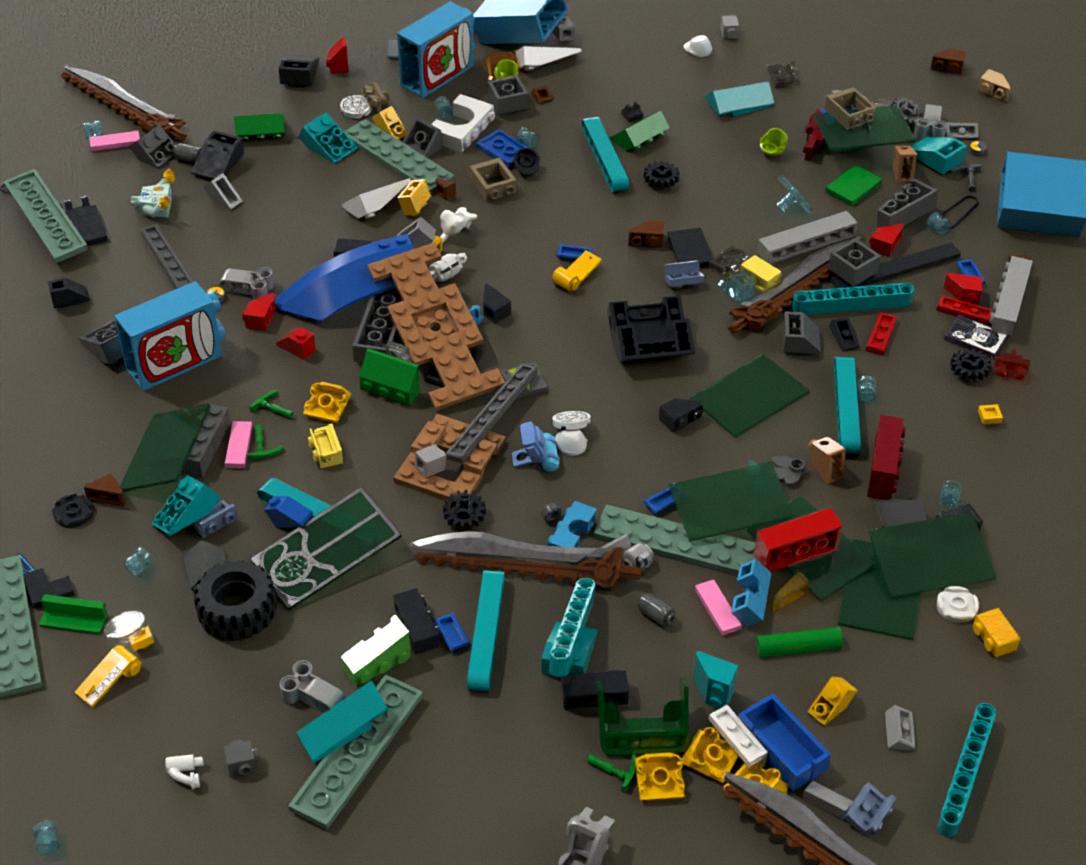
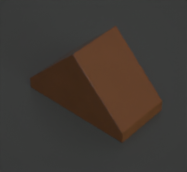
[84,473,126,507]

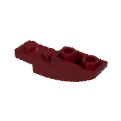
[803,109,826,161]

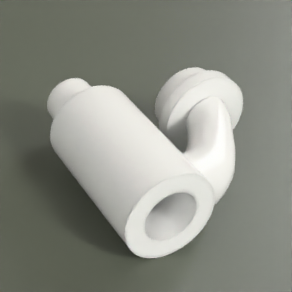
[166,754,204,790]

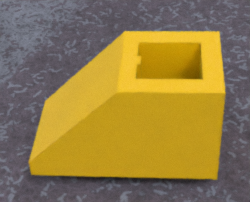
[372,106,407,139]
[808,677,858,725]

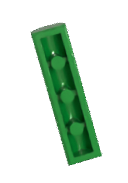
[754,627,843,658]

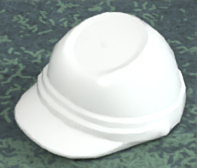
[684,35,712,57]
[555,429,587,456]

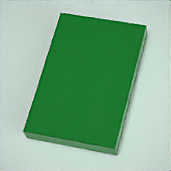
[825,165,882,206]

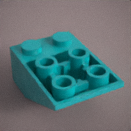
[298,112,358,164]
[911,137,967,174]
[152,475,221,536]

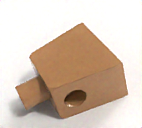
[892,146,917,183]
[808,437,845,484]

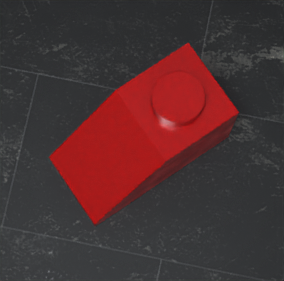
[325,37,349,74]
[869,224,904,257]
[944,273,982,304]
[242,293,277,331]
[276,327,316,360]

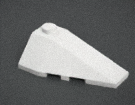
[513,46,581,71]
[341,178,411,219]

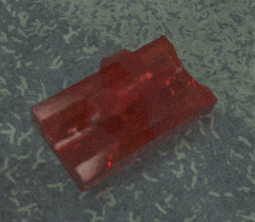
[993,349,1031,380]

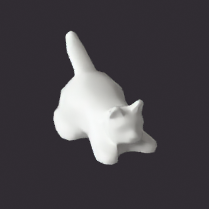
[439,207,477,243]

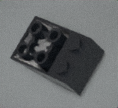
[278,55,319,86]
[191,130,245,180]

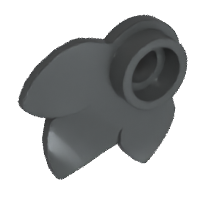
[769,456,806,485]

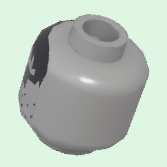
[623,543,654,572]

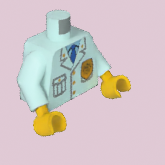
[131,169,175,218]

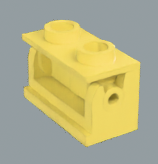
[739,255,781,292]
[308,424,343,469]

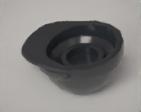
[513,148,540,175]

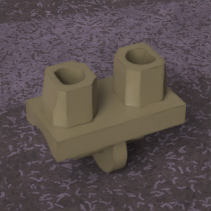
[362,82,390,112]

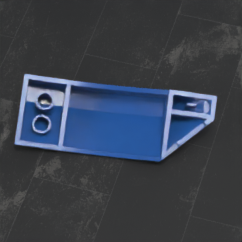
[276,234,414,324]

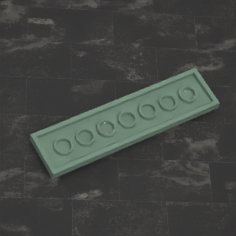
[344,119,454,195]
[4,169,89,263]
[594,505,755,575]
[0,555,42,698]
[288,674,423,830]

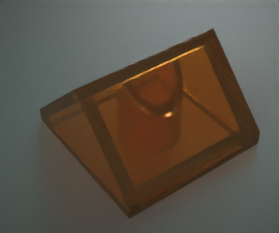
[482,51,519,79]

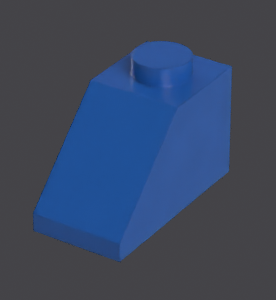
[264,496,313,528]

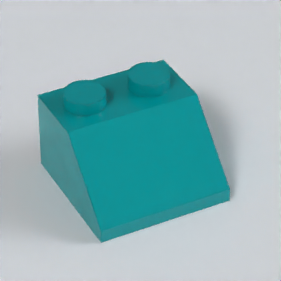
[693,651,738,709]

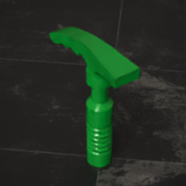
[250,390,294,419]
[248,424,284,461]
[587,754,636,793]

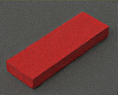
[936,295,992,326]
[866,312,897,356]

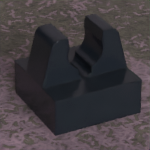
[621,101,643,123]

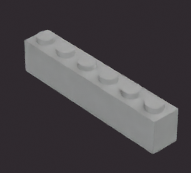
[757,211,858,264]
[989,256,1033,336]

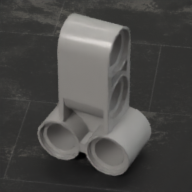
[914,104,947,140]
[219,267,275,300]
[280,660,346,713]

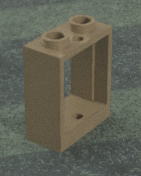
[825,87,876,130]
[469,157,516,202]

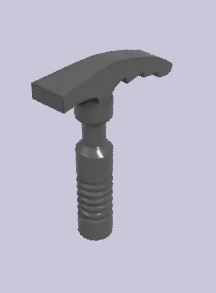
[950,164,981,192]

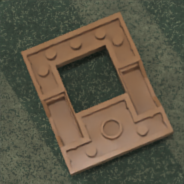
[393,414,506,500]

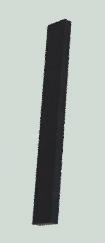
[831,242,961,288]

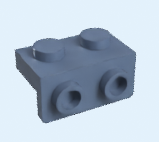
[664,260,705,288]
[191,500,238,538]
[843,782,896,836]

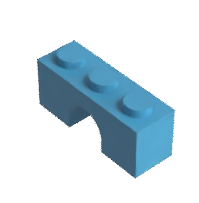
[547,501,597,563]
[731,559,771,627]

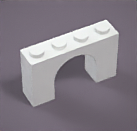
[432,94,495,152]

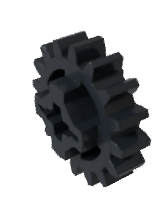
[643,160,680,189]
[950,348,992,382]
[443,490,486,531]

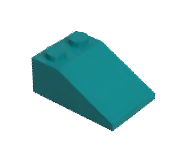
[541,622,598,678]

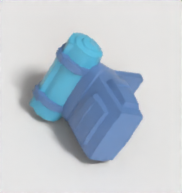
[512,422,560,472]

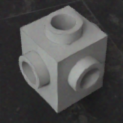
[552,17,575,42]

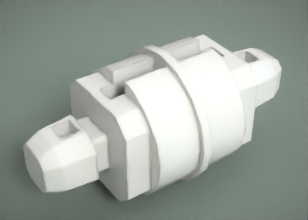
[429,253,468,282]

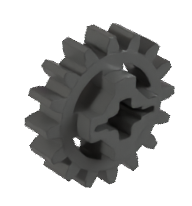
[890,96,923,128]

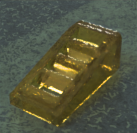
[773,572,809,612]

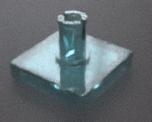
[776,174,813,214]

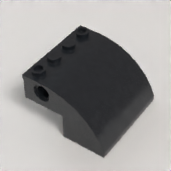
[607,295,695,362]

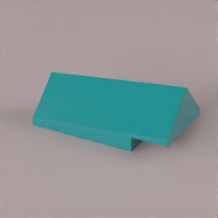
[704,82,775,117]
[296,680,389,763]

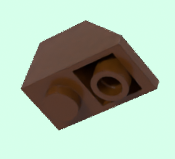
[930,49,966,74]
[628,220,664,247]

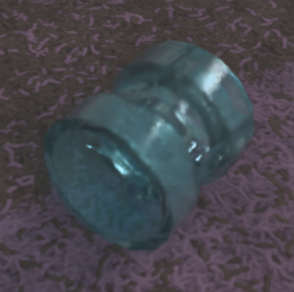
[434,96,453,119]
[83,120,103,139]
[516,127,539,149]
[927,212,951,235]
[857,375,877,402]
[939,480,962,508]
[124,547,153,576]
[33,821,59,854]

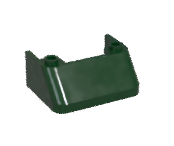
[596,678,689,755]

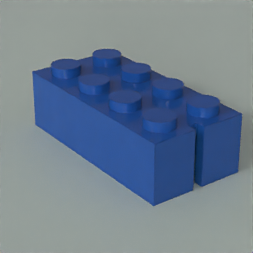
[738,693,831,792]

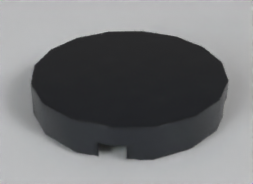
[52,494,94,528]

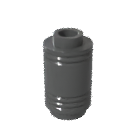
[173,143,201,163]
[638,594,676,627]

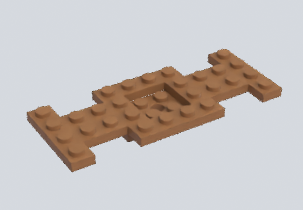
[368,242,505,411]

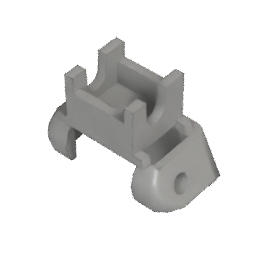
[558,807,615,865]

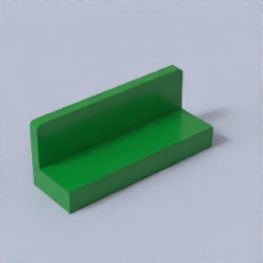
[39,594,108,635]

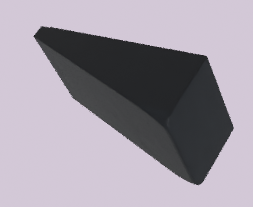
[829,317,860,352]

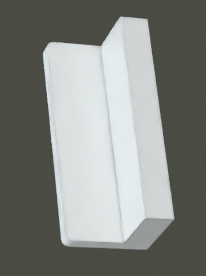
[709,705,768,767]

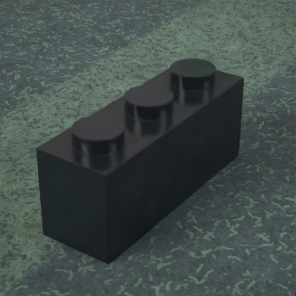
[393,588,441,655]
[561,670,629,709]

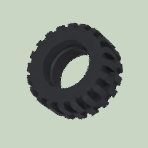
[194,560,277,640]

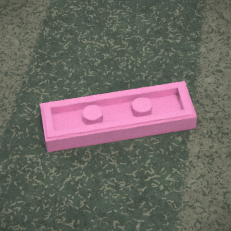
[89,131,140,151]
[225,421,253,468]
[695,579,742,636]

